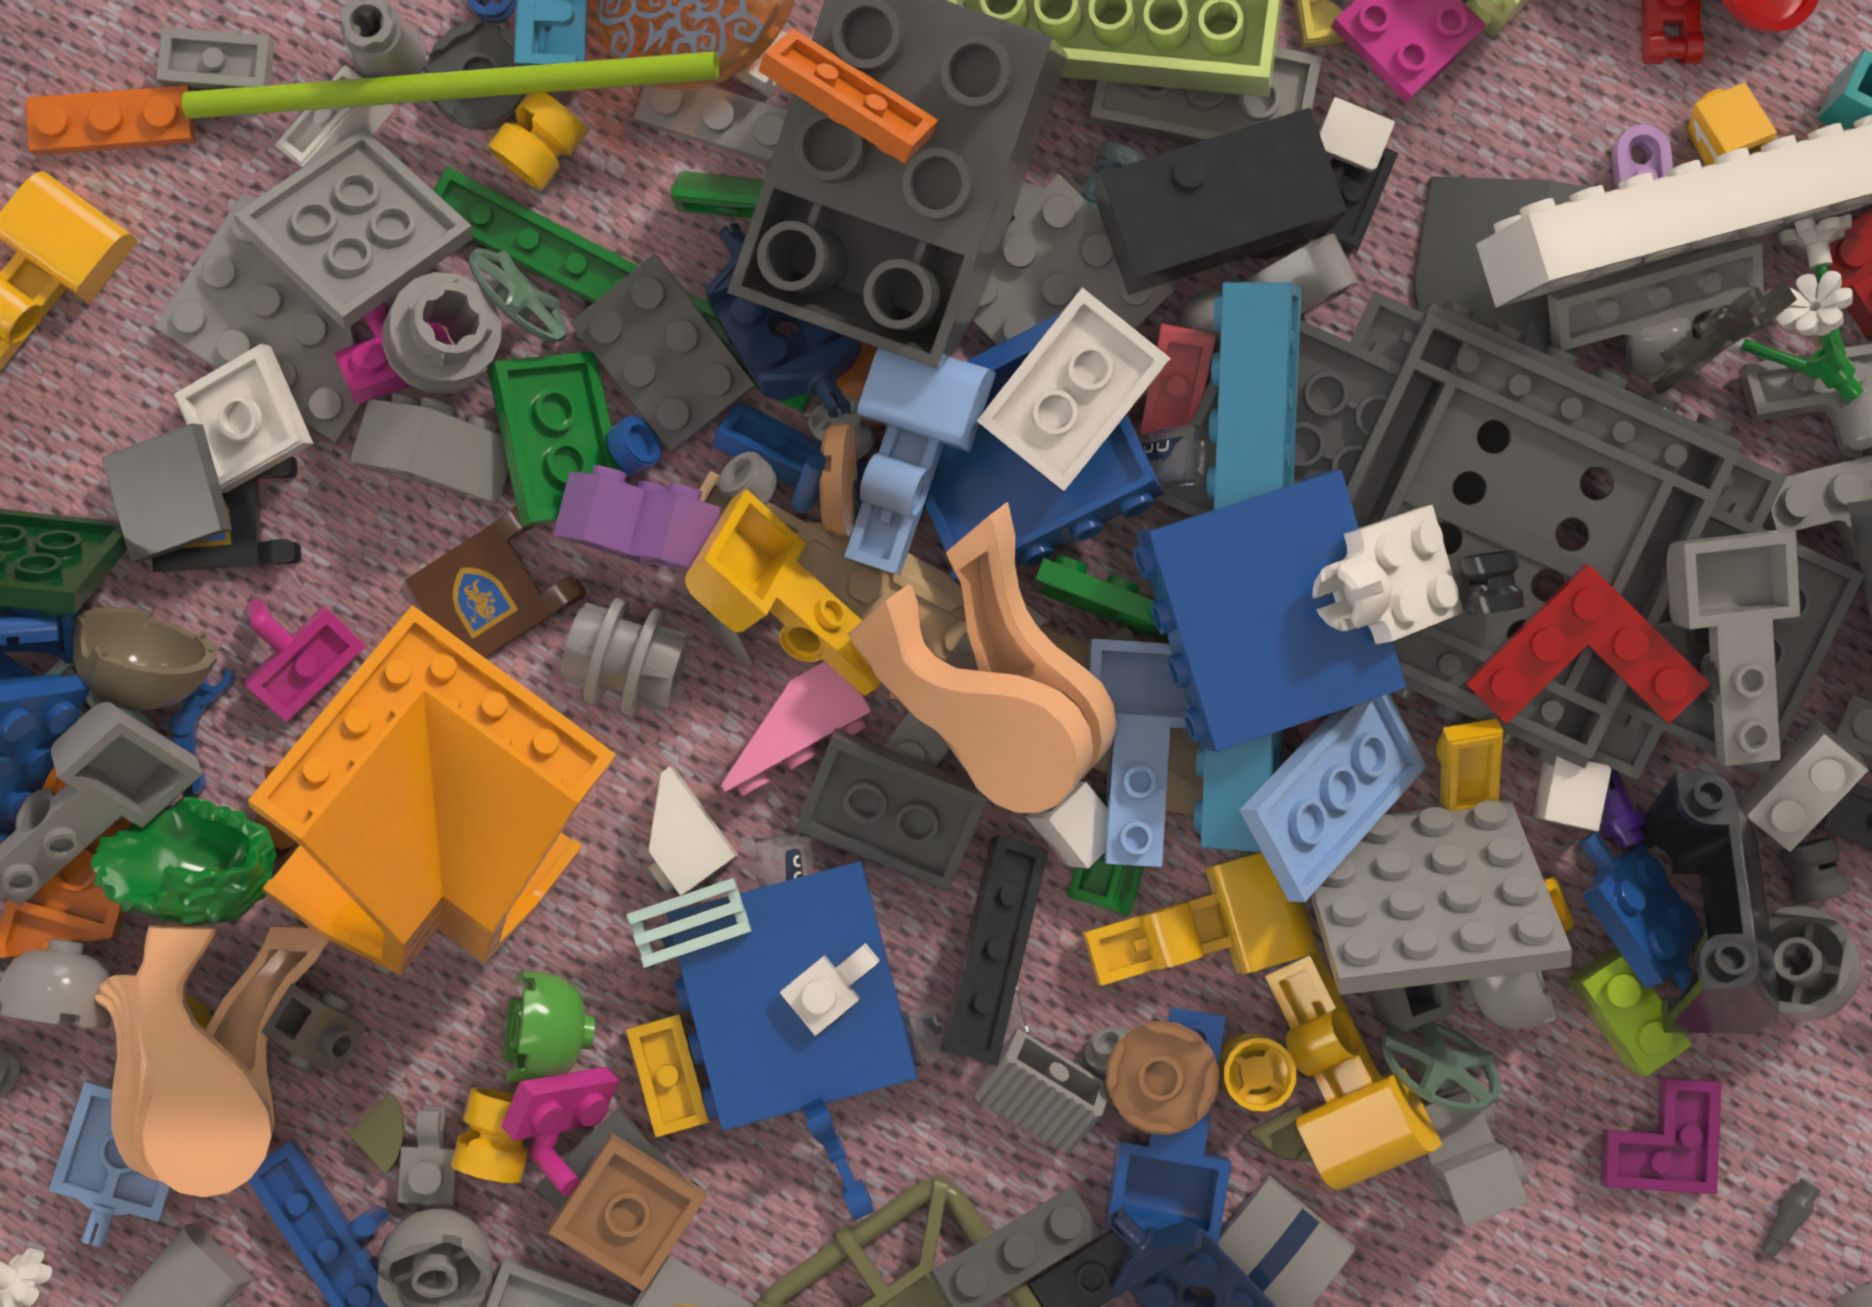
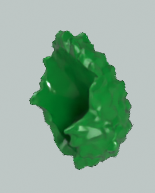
[91,797,277,927]

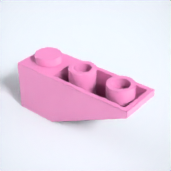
[721,661,872,797]

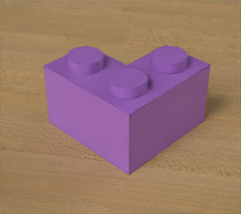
[553,465,721,570]

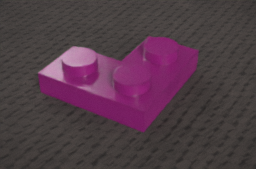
[1600,1077,1722,1194]

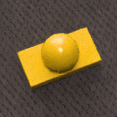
[1436,718,1504,811]

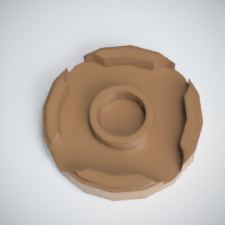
[819,423,857,536]
[1106,1021,1219,1135]

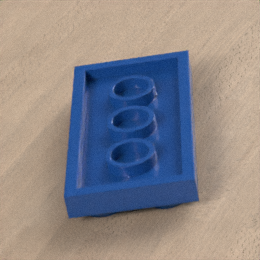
[0,675,90,844]

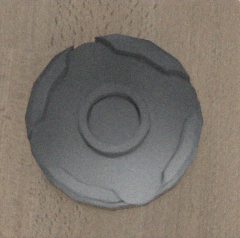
[426,22,527,130]

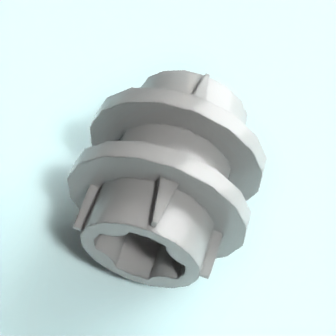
[382,272,501,394]
[561,597,689,717]

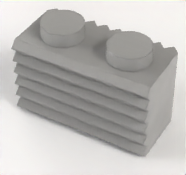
[975,1028,1109,1155]

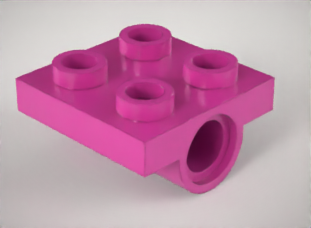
[1330,0,1486,103]

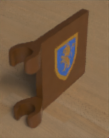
[405,505,587,658]

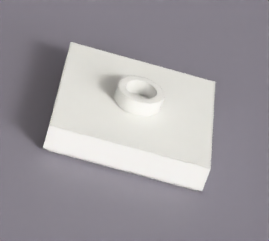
[174,344,314,493]

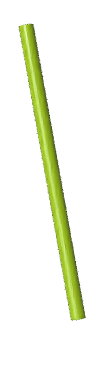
[181,51,719,119]

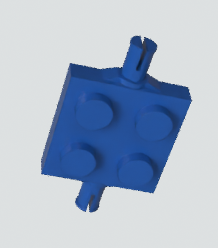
[1577,831,1704,993]

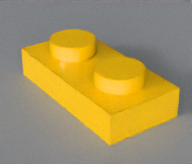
[626,1013,711,1138]

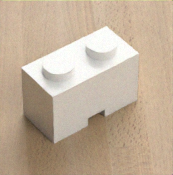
[1741,719,1869,852]

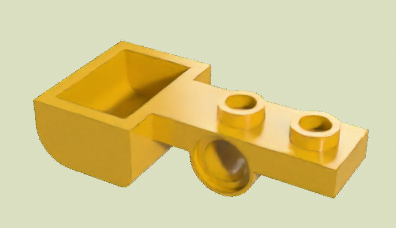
[0,171,138,371]
[685,489,880,696]
[1082,852,1319,986]
[1265,951,1443,1191]

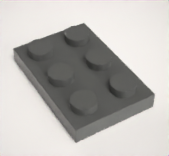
[570,254,757,452]
[795,728,988,891]

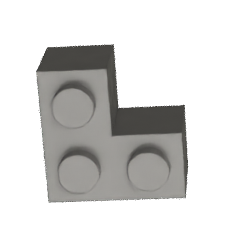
[350,394,509,504]
[1420,1084,1530,1227]

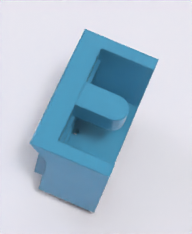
[514,0,589,66]

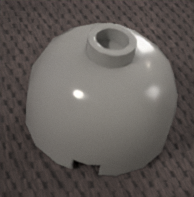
[1769,906,1861,1021]
[0,938,111,1028]
[1458,970,1557,1030]
[377,1209,492,1307]

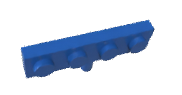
[712,401,927,528]
[248,1139,389,1307]

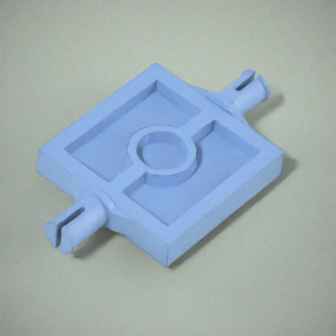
[49,1080,172,1247]

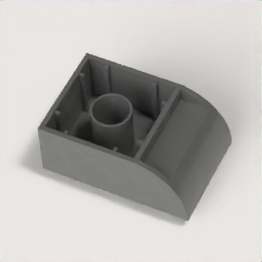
[727,0,1068,369]

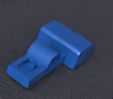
[1106,1006,1232,1245]

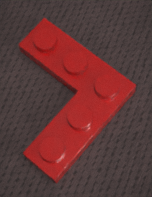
[1464,563,1710,724]

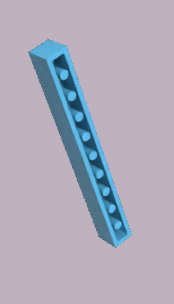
[1193,282,1302,852]

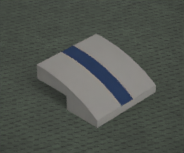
[1218,1175,1355,1307]

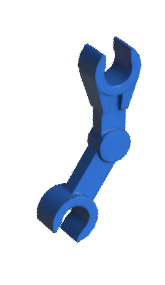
[170,659,236,795]
[800,1095,875,1221]

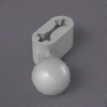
[1179,233,1359,359]

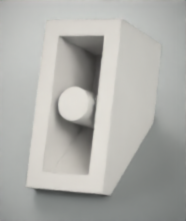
[648,767,738,896]

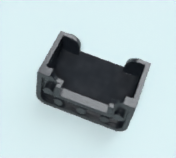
[1641,771,1780,1034]

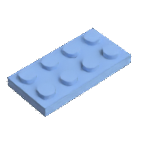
[1239,694,1427,902]

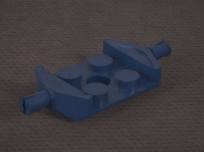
[705,223,862,418]
[1105,1208,1276,1307]

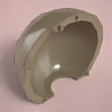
[74,607,217,712]

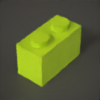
[1566,949,1692,1077]

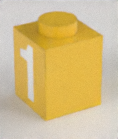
[1687,82,1777,166]

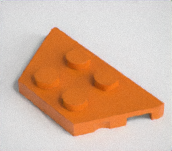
[0,767,133,959]

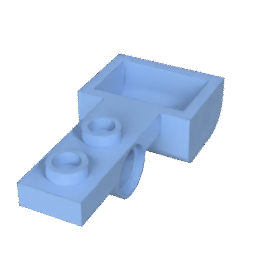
[844,347,996,576]
[1086,639,1189,867]

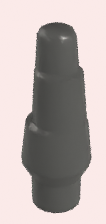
[1762,1178,1821,1257]

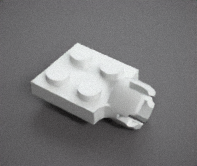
[1312,505,1464,644]

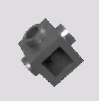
[261,983,367,1074]

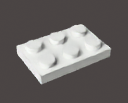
[977,288,1171,491]

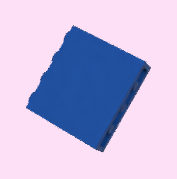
[886,312,1165,586]
[1133,470,1407,752]
[661,861,918,1131]

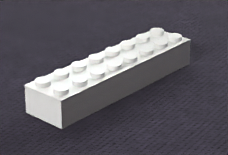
[1476,115,1872,308]

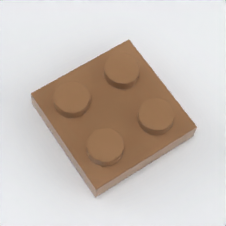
[548,1133,706,1292]

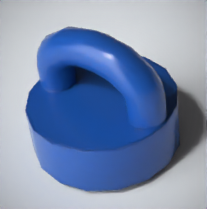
[607,416,662,477]

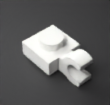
[780,943,880,1036]

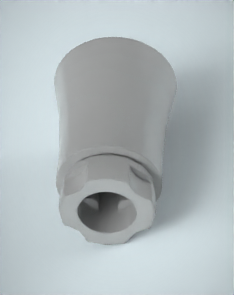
[340,0,426,78]

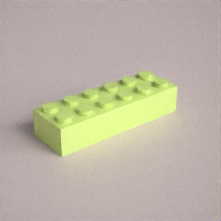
[946,0,1283,97]

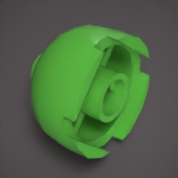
[504,970,595,1083]

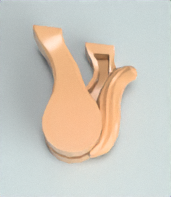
[848,502,1117,813]
[95,923,329,1198]

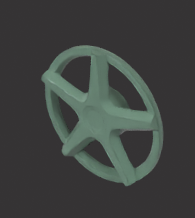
[469,248,568,343]
[1382,1021,1501,1112]

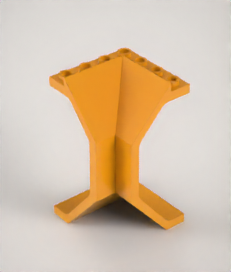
[248,605,616,975]

